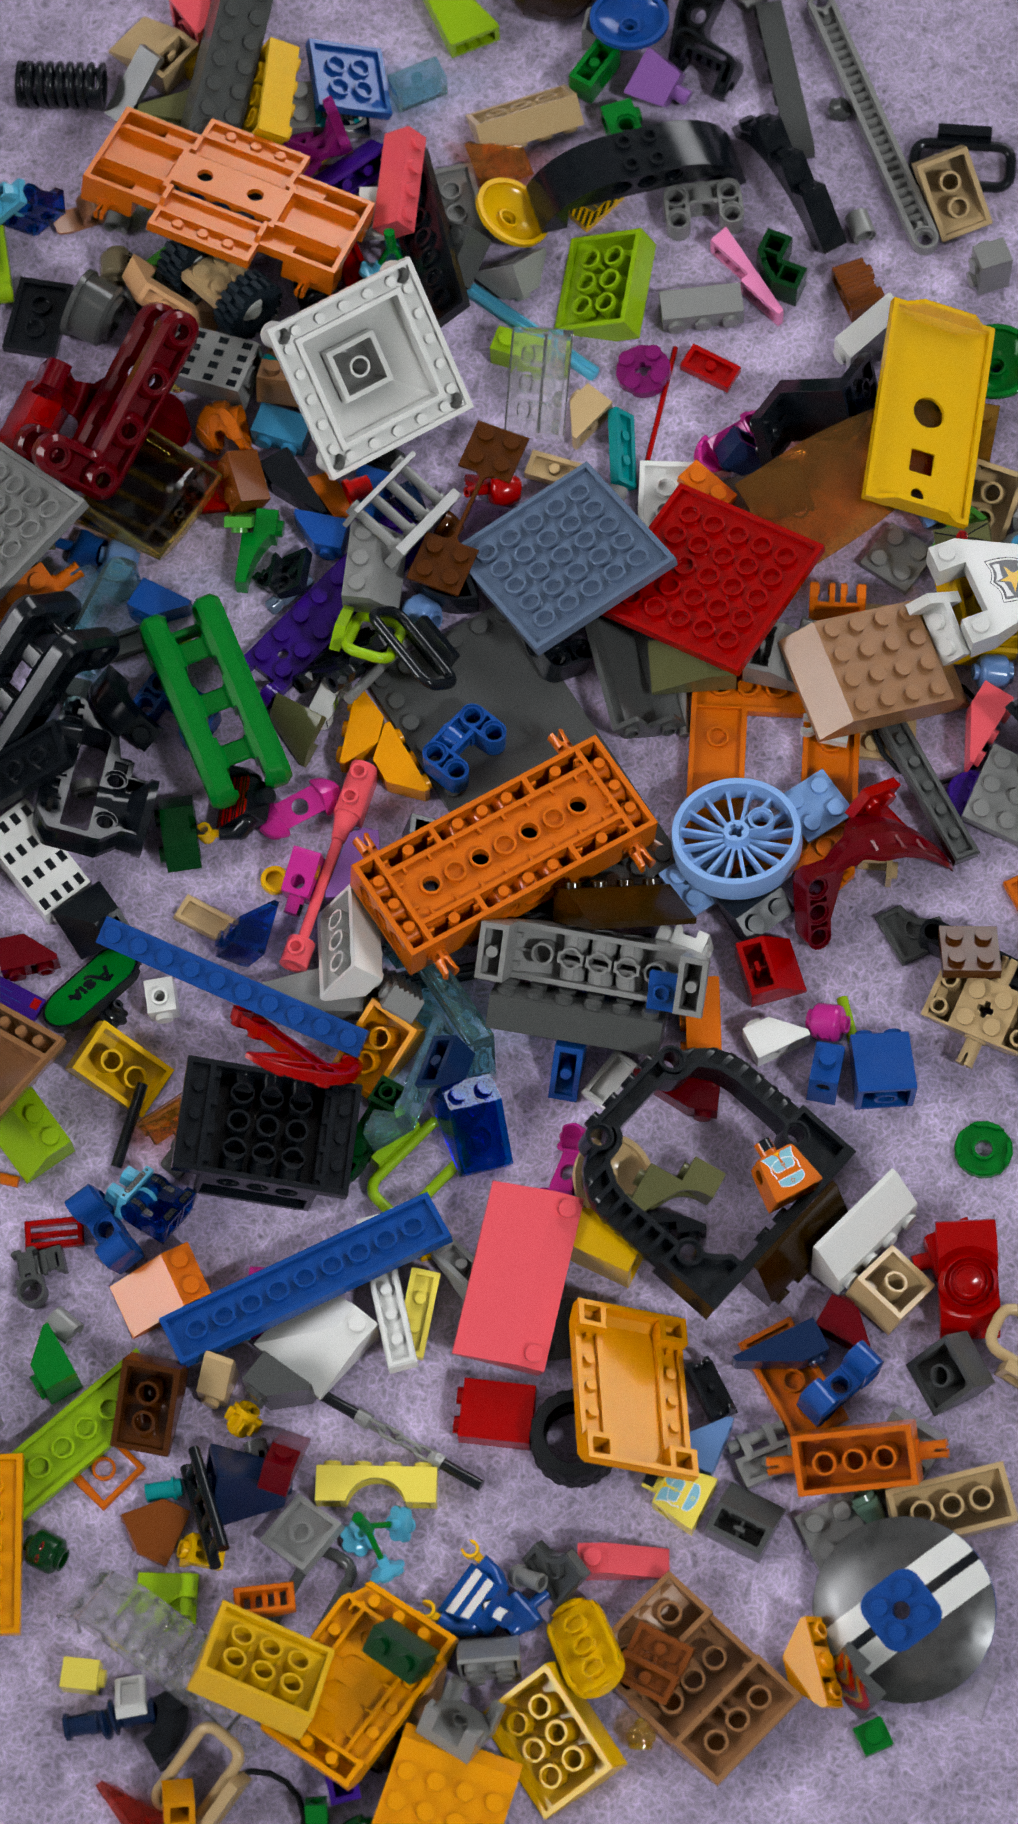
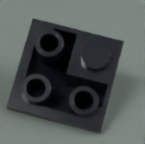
[50,881,129,960]

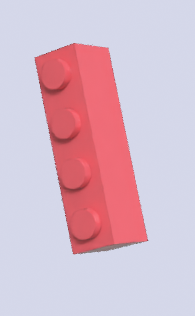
[373,126,426,238]

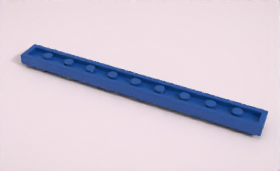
[96,916,370,1058]

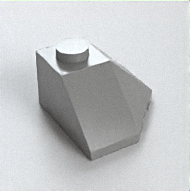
[475,247,547,301]

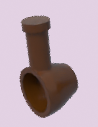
[433,510,464,538]

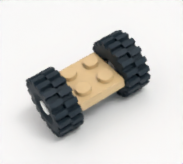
[157,240,282,340]

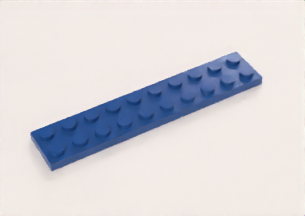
[158,1192,453,1368]

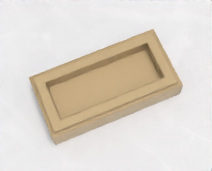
[173,894,237,945]

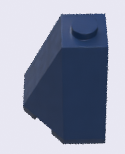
[204,1444,293,1525]

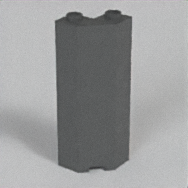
[585,615,686,739]

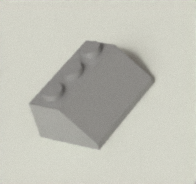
[341,521,407,613]

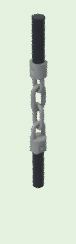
[318,1392,484,1491]

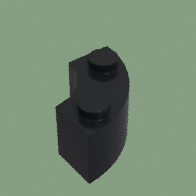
[407,565,479,614]
[142,1682,192,1772]

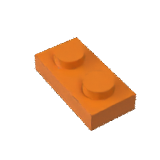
[677,459,737,504]

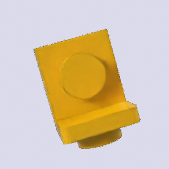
[177,1532,225,1571]

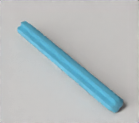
[467,283,599,381]

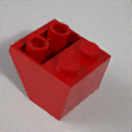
[734,936,807,1007]

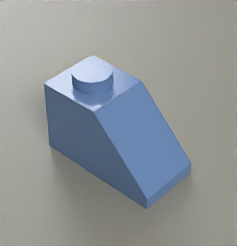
[690,1416,734,1477]

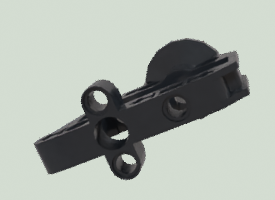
[32,695,160,858]

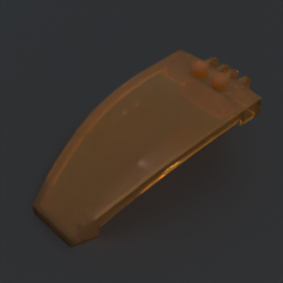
[734,399,942,566]

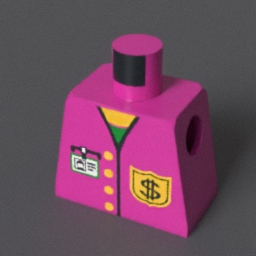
[281,845,325,917]

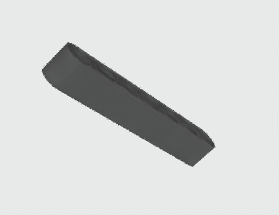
[754,0,815,159]

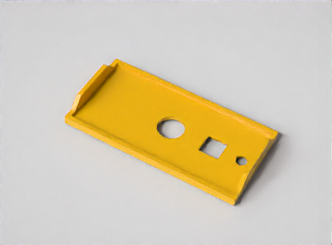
[861,297,995,530]

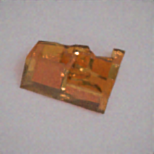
[464,141,534,187]

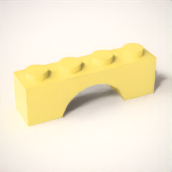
[315,1460,438,1509]

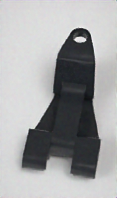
[668,0,744,102]

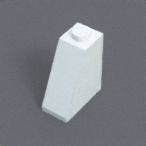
[833,292,894,368]

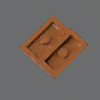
[620,1621,696,1706]

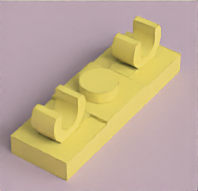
[405,1267,441,1361]

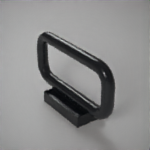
[909,123,1017,193]
[369,606,460,691]

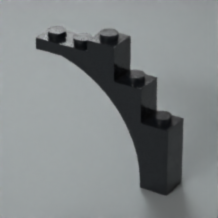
[731,113,847,254]

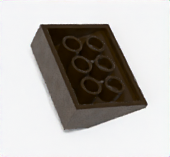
[553,877,696,930]
[742,1180,848,1307]

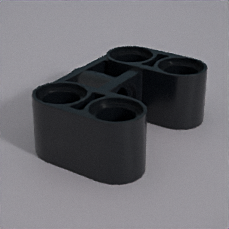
[515,630,593,683]

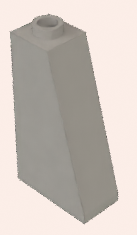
[262,968,366,1020]

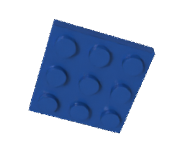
[305,38,393,120]

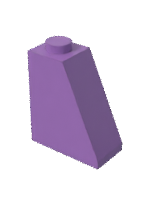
[325,828,381,905]

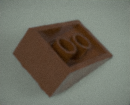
[110,1352,189,1457]

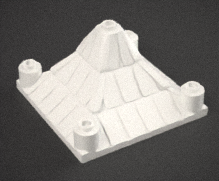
[260,256,474,481]

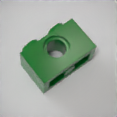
[569,38,620,104]
[600,98,643,135]

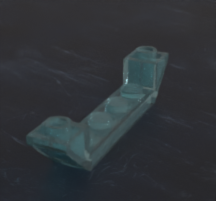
[381,942,496,1084]
[363,989,454,1150]

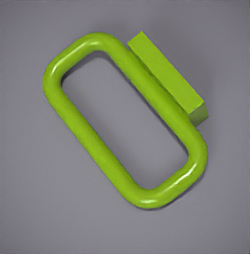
[329,604,407,664]
[367,1115,473,1212]

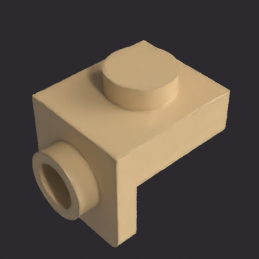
[857,860,898,887]

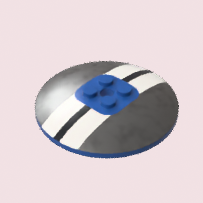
[812,1516,997,1704]

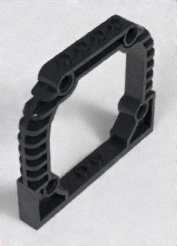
[578,1045,856,1320]

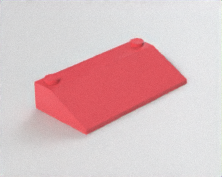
[451,1181,584,1376]

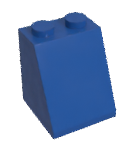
[849,1028,918,1110]

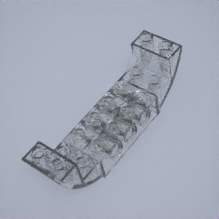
[56,1568,268,1762]

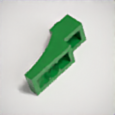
[235,508,285,594]

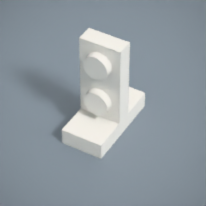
[905,591,971,666]

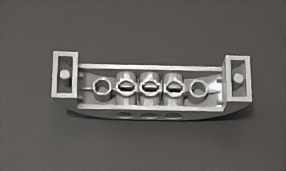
[474,918,710,1019]

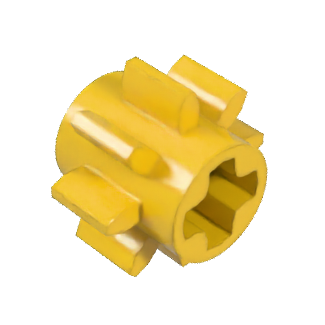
[224,1400,263,1438]

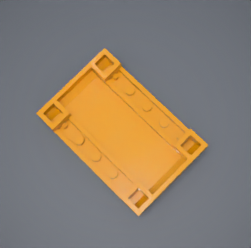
[569,1297,699,1482]
[371,1722,523,1824]

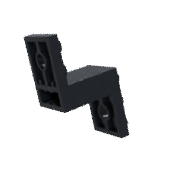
[750,352,878,468]

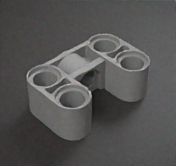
[663,178,744,241]

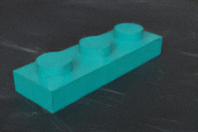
[608,407,637,491]

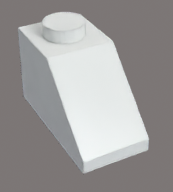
[742,1017,810,1067]

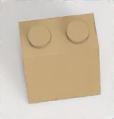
[845,1244,936,1335]

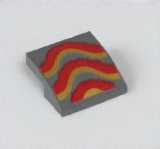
[833,1641,887,1719]

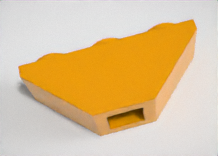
[336,691,385,773]
[373,721,433,802]
[782,1616,843,1709]

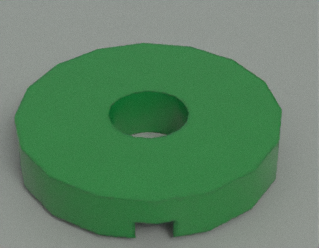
[954,1121,1013,1178]

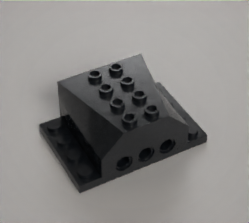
[171,1055,363,1211]

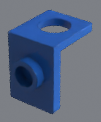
[646,969,678,1012]

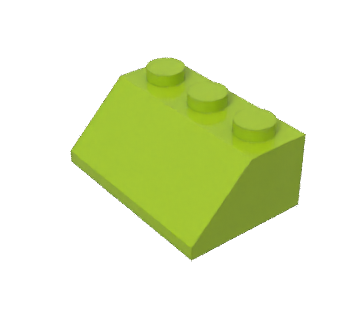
[0,1086,75,1184]

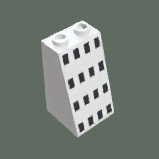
[0,798,92,925]

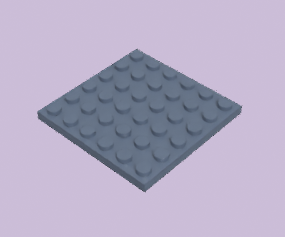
[461,461,678,656]

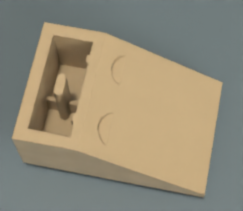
[108,16,200,96]

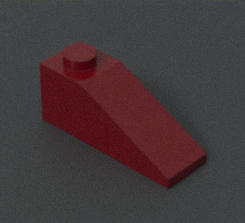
[633,1068,720,1122]
[257,1430,311,1497]

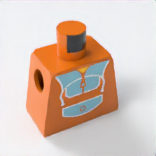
[751,1137,823,1214]

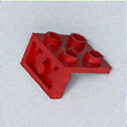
[845,777,906,826]

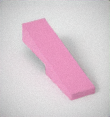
[710,227,784,326]

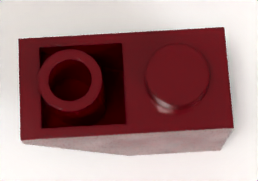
[0,933,61,982]

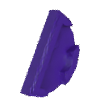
[945,770,980,823]

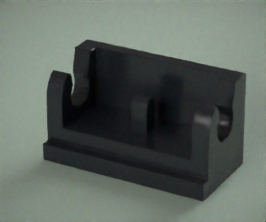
[685,1356,738,1423]

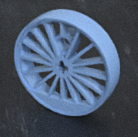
[671,778,803,900]

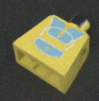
[641,1473,718,1536]

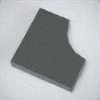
[875,905,942,967]
[522,1540,591,1608]

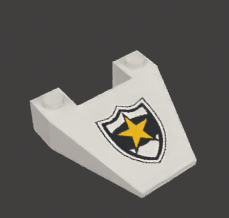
[926,538,1018,658]

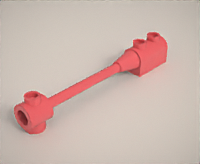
[279,760,379,973]

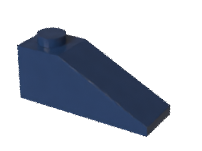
[732,1317,830,1369]

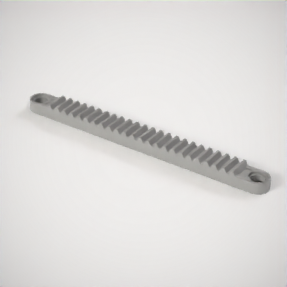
[807,0,939,255]

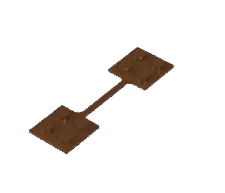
[406,420,530,597]

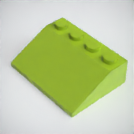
[554,228,656,342]

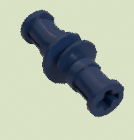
[62,1697,158,1741]

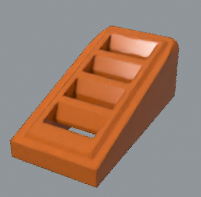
[233,1581,296,1619]

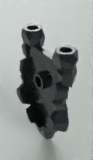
[292,626,395,694]

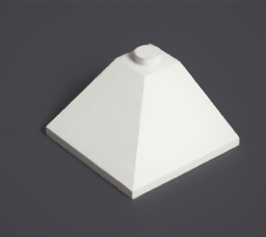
[253,1296,380,1400]

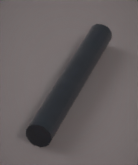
[111,1082,148,1169]

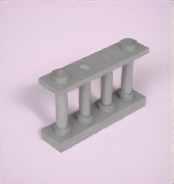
[343,450,461,569]

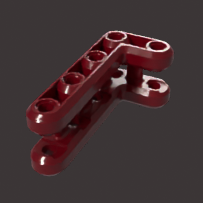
[13,302,199,500]

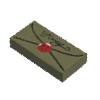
[933,520,992,545]

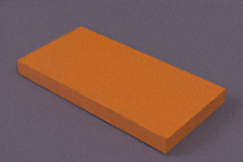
[738,1316,849,1436]

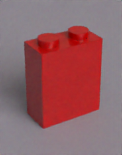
[453,1378,537,1450]

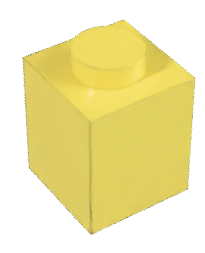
[59,1656,107,1696]

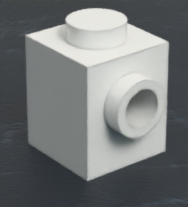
[143,976,181,1024]

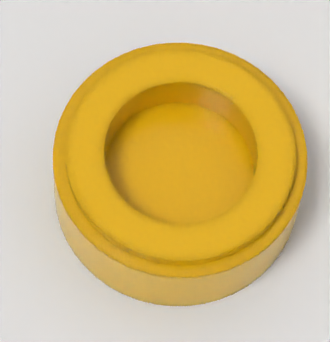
[260,866,286,895]

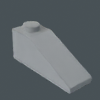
[431,1238,474,1302]

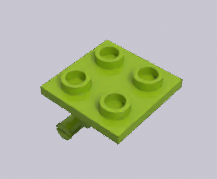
[134,1572,199,1635]

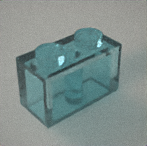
[387,56,448,113]

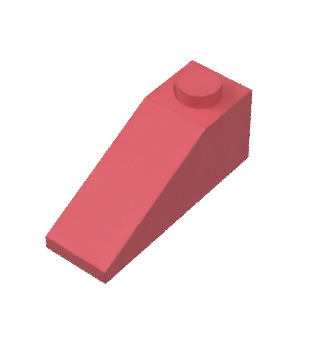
[578,1543,669,1580]

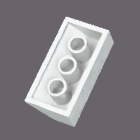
[317,884,384,1001]
[811,1168,917,1295]

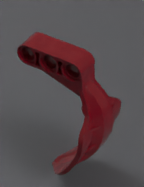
[31,357,192,467]
[793,815,953,950]

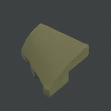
[270,692,327,768]

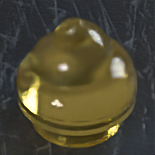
[625,1717,656,1750]

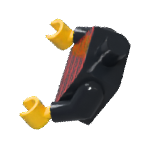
[197,765,276,844]

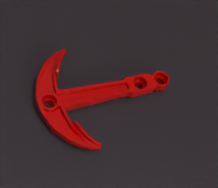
[230,1005,363,1088]

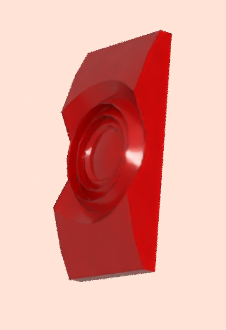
[935,1218,1001,1339]

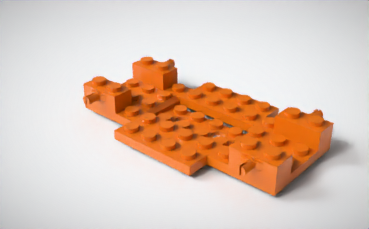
[81,106,375,298]

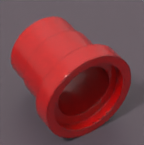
[341,475,373,505]

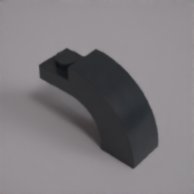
[90,664,164,752]

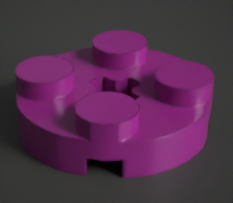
[616,345,671,398]

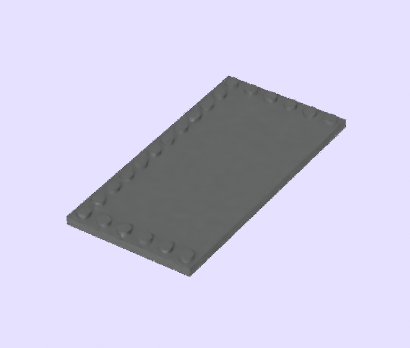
[369,606,675,921]

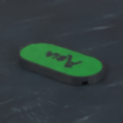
[42,948,142,1033]

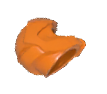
[195,400,253,455]

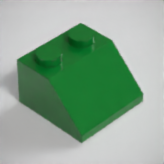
[30,1322,83,1405]

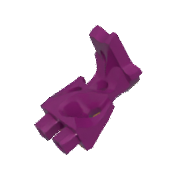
[282,95,353,177]

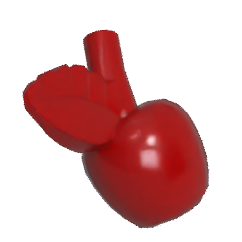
[463,474,522,507]

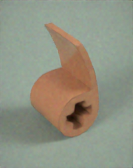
[50,194,106,235]

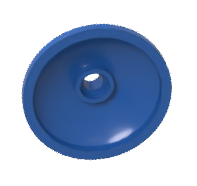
[590,0,670,51]

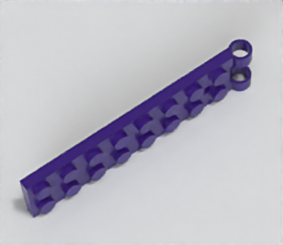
[244,505,425,709]

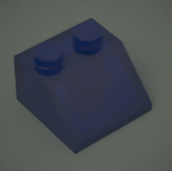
[215,900,279,967]

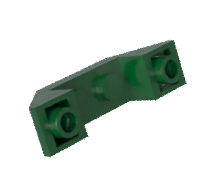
[349,1075,408,1185]

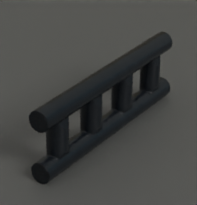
[180,1446,230,1570]

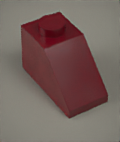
[816,1294,871,1350]

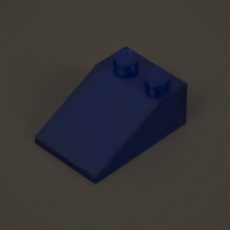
[429,1073,513,1178]

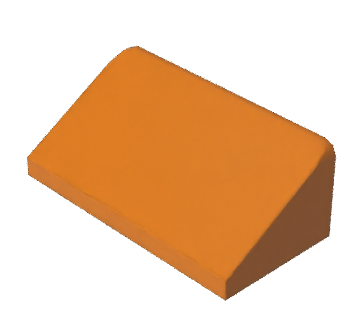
[307,472,351,519]

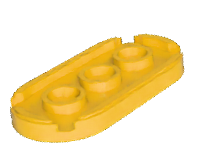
[547,1597,625,1699]

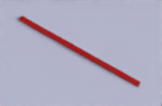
[645,346,678,461]

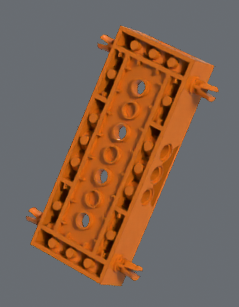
[350,729,658,980]

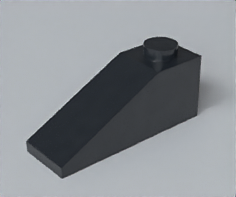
[260,447,328,515]

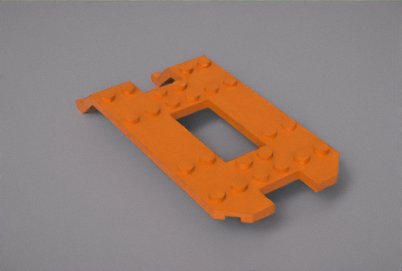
[684,582,866,890]

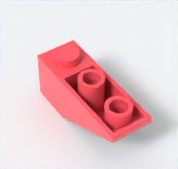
[964,680,1014,772]

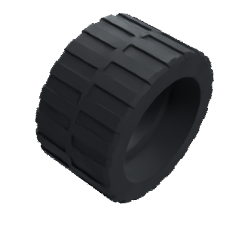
[530,1389,613,1488]

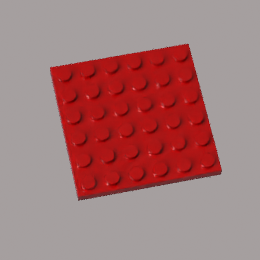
[602,482,825,677]

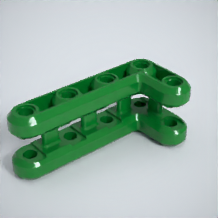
[139,593,293,810]

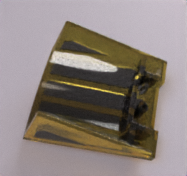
[75,424,223,560]

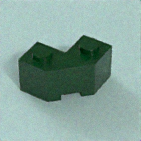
[756,228,807,306]
[154,795,202,873]

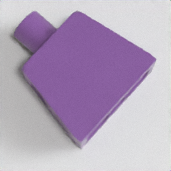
[624,47,692,108]

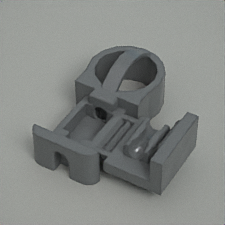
[11,1245,69,1309]

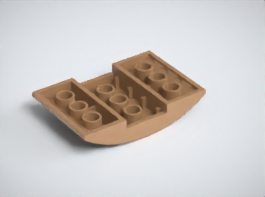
[612,1570,803,1787]

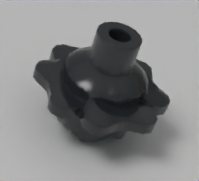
[98,999,128,1028]

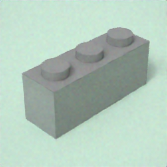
[659,282,744,334]

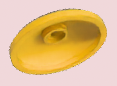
[476,178,548,248]

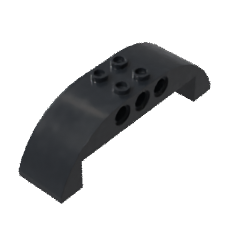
[526,120,746,234]

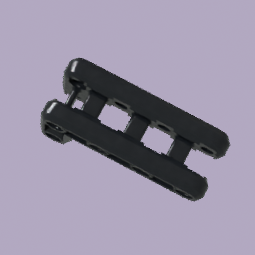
[0,591,120,751]

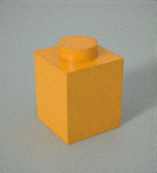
[161,1778,196,1824]

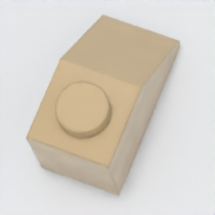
[569,383,613,450]
[196,1350,239,1409]

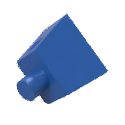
[806,1041,845,1105]

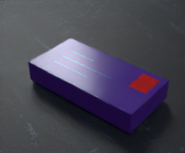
[0,976,46,1022]

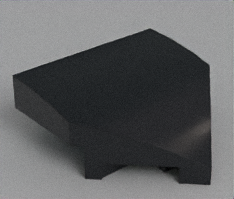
[252,547,313,599]

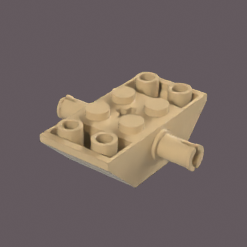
[921,956,1018,1069]

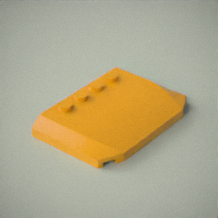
[260,1581,458,1791]

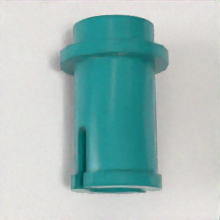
[144,1476,184,1503]

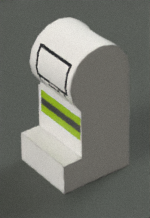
[309,677,352,730]

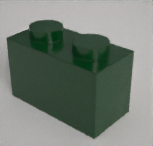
[361,1617,440,1685]

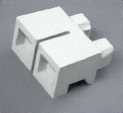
[655,925,714,959]

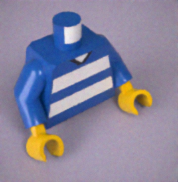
[417,1539,514,1638]

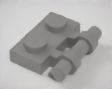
[726,1420,792,1490]

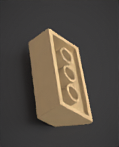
[465,84,584,157]
[885,1461,1018,1538]

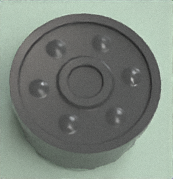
[60,269,127,346]

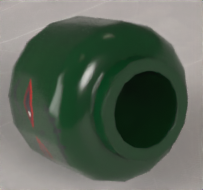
[23,1529,70,1574]

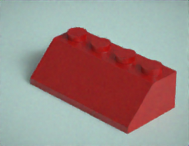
[0,380,69,452]

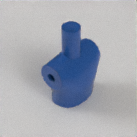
[55,529,108,567]
[502,1589,551,1636]

